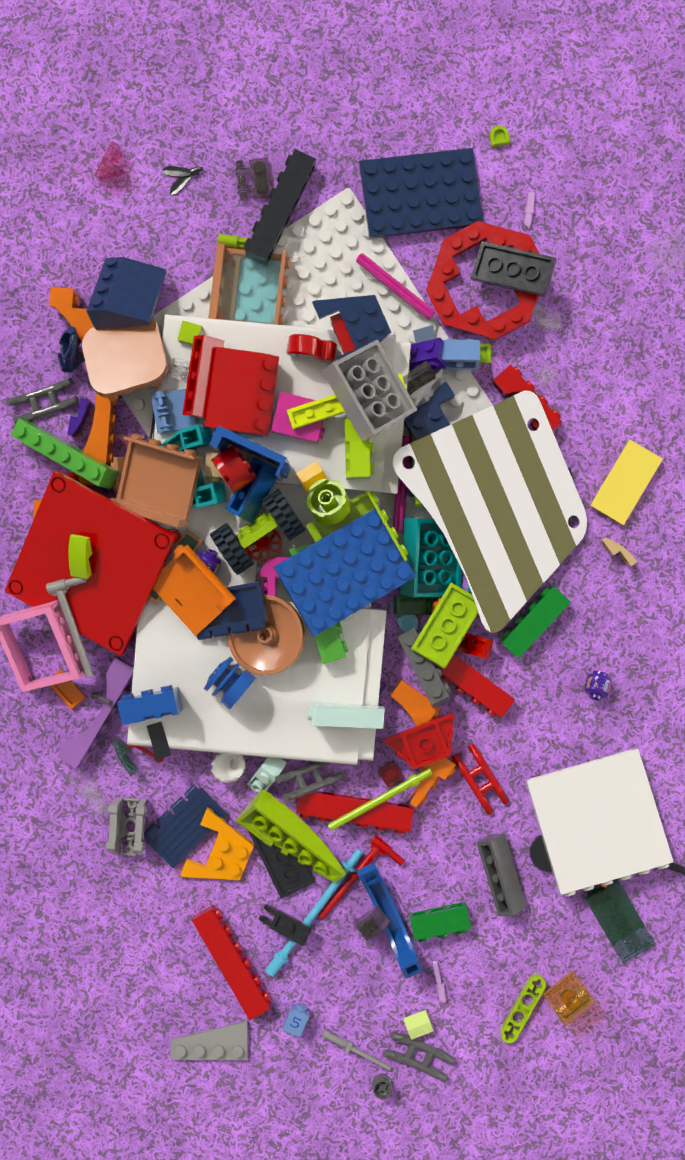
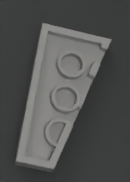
[171,1020,248,1060]

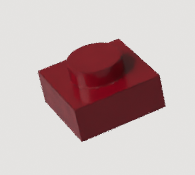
[377,761,404,787]

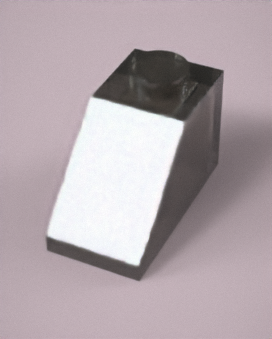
[351,906,390,941]

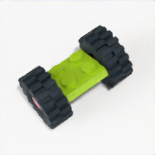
[210,488,306,575]

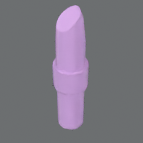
[524,192,536,230]

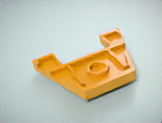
[180,807,254,880]

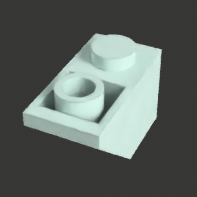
[247,757,287,793]

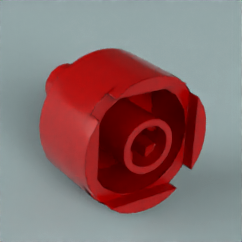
[211,444,257,493]

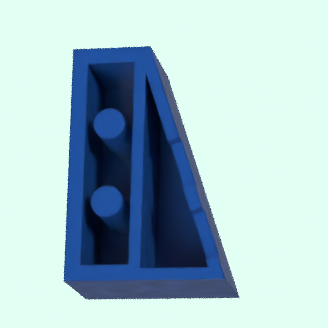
[117,685,183,725]

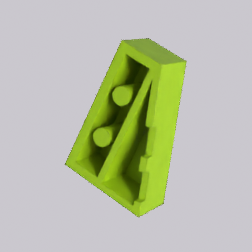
[345,418,374,480]

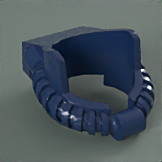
[57,327,85,373]

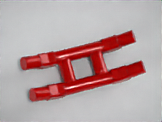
[451,743,509,815]

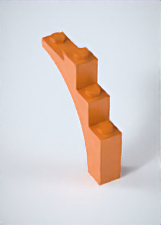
[390,679,456,808]

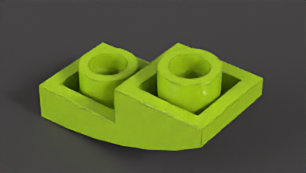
[69,534,93,579]

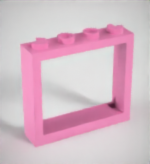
[0,600,85,692]

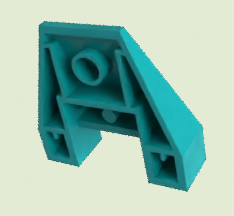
[161,424,227,507]

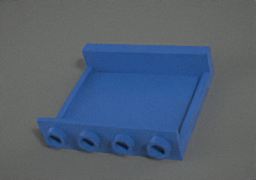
[209,426,291,481]

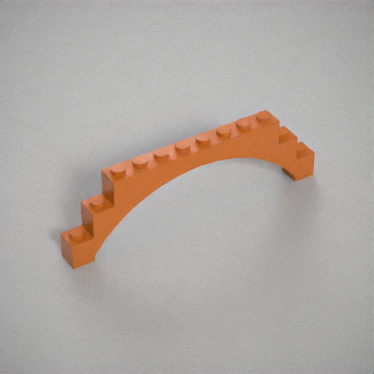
[33,287,119,519]

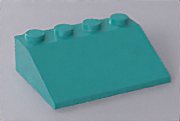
[400,518,462,597]

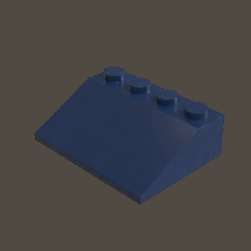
[86,257,167,329]

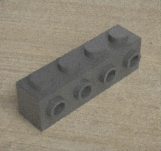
[397,628,451,709]
[476,833,527,916]

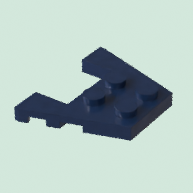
[312,295,391,360]
[404,381,455,441]

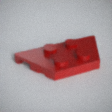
[383,712,454,769]

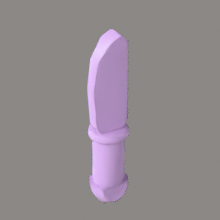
[433,961,447,1004]

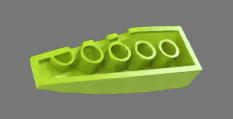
[236,789,346,883]

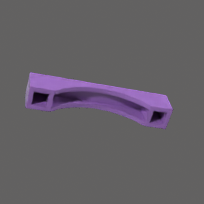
[57,656,134,769]

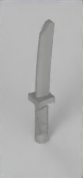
[322,1030,392,1071]

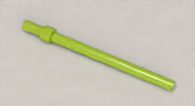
[328,768,433,831]

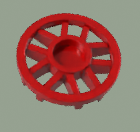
[246,529,282,562]

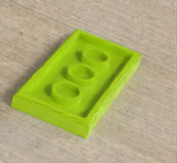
[411,583,478,669]

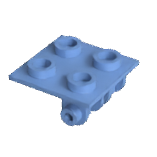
[151,389,196,434]

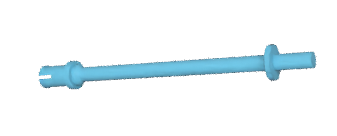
[265,848,363,977]

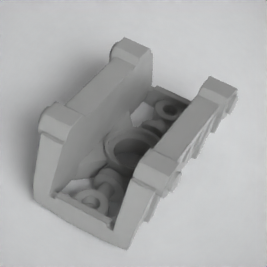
[105,797,147,856]

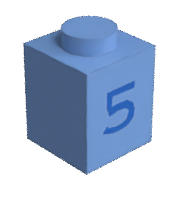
[282,1003,310,1038]

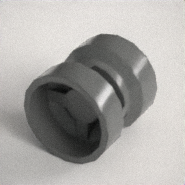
[373,1073,392,1099]

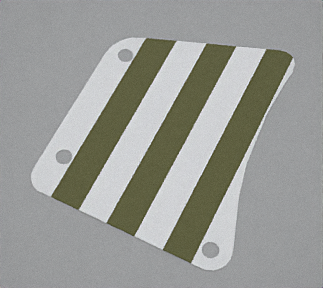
[393,391,587,633]

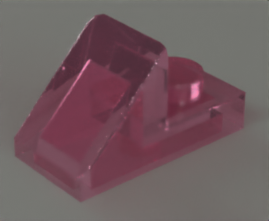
[94,141,126,182]

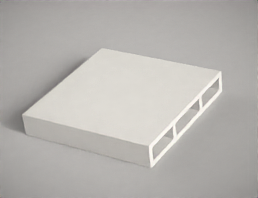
[525,748,674,896]

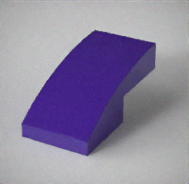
[68,398,92,437]

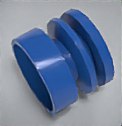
[203,656,256,710]

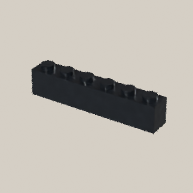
[244,149,316,266]

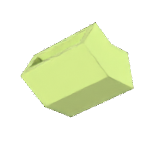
[403,1010,434,1040]

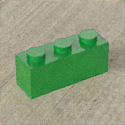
[409,902,471,942]

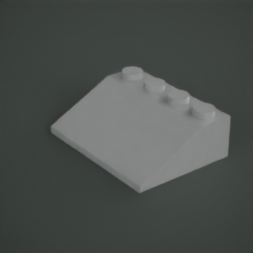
[322,340,417,442]

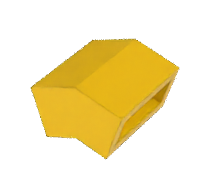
[296,461,327,494]

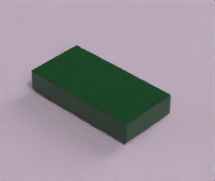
[393,595,432,615]

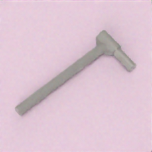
[46,577,94,678]

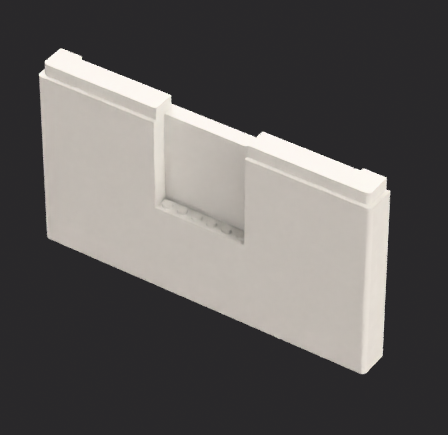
[127,314,411,765]

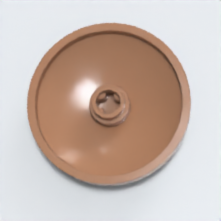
[227,595,305,675]

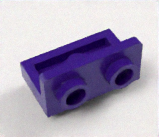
[409,338,446,375]

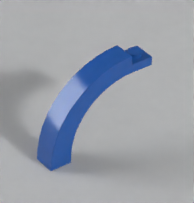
[357,863,424,979]

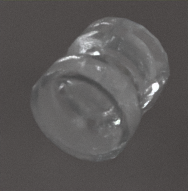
[169,358,190,382]

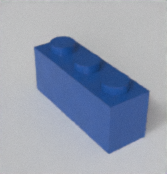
[226,457,278,524]

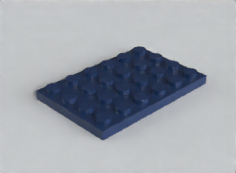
[359,148,483,239]

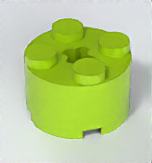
[306,479,350,526]

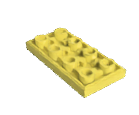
[590,440,663,525]

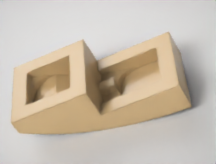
[599,538,638,566]

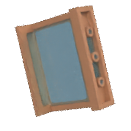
[208,243,290,325]

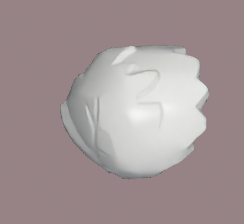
[211,753,246,782]

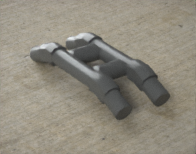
[7,378,80,425]
[275,762,345,801]
[383,1032,456,1083]

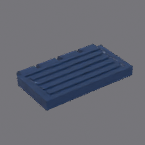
[192,581,269,640]
[144,784,228,868]

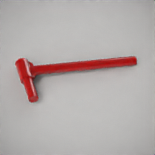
[318,835,405,920]

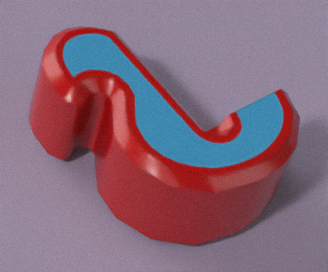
[286,334,337,363]

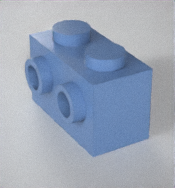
[441,339,480,371]

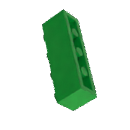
[500,586,571,659]

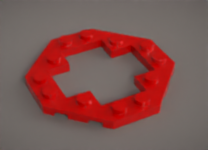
[426,221,540,341]

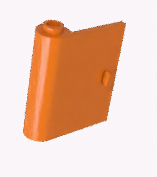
[154,544,236,636]

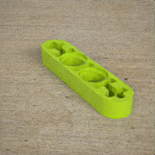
[500,974,546,1043]

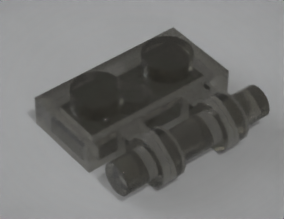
[235,158,272,201]

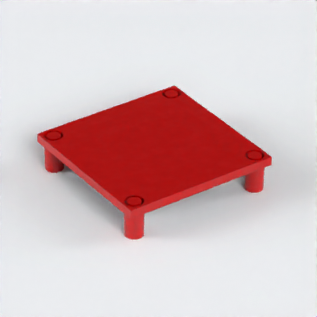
[4,471,181,656]

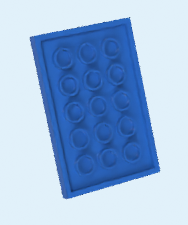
[273,509,416,637]

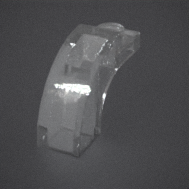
[518,300,561,335]

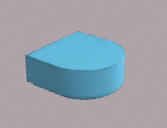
[396,615,418,632]

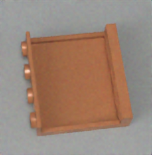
[110,433,203,528]

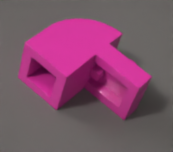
[259,557,289,597]

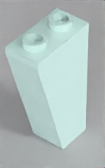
[308,701,385,729]

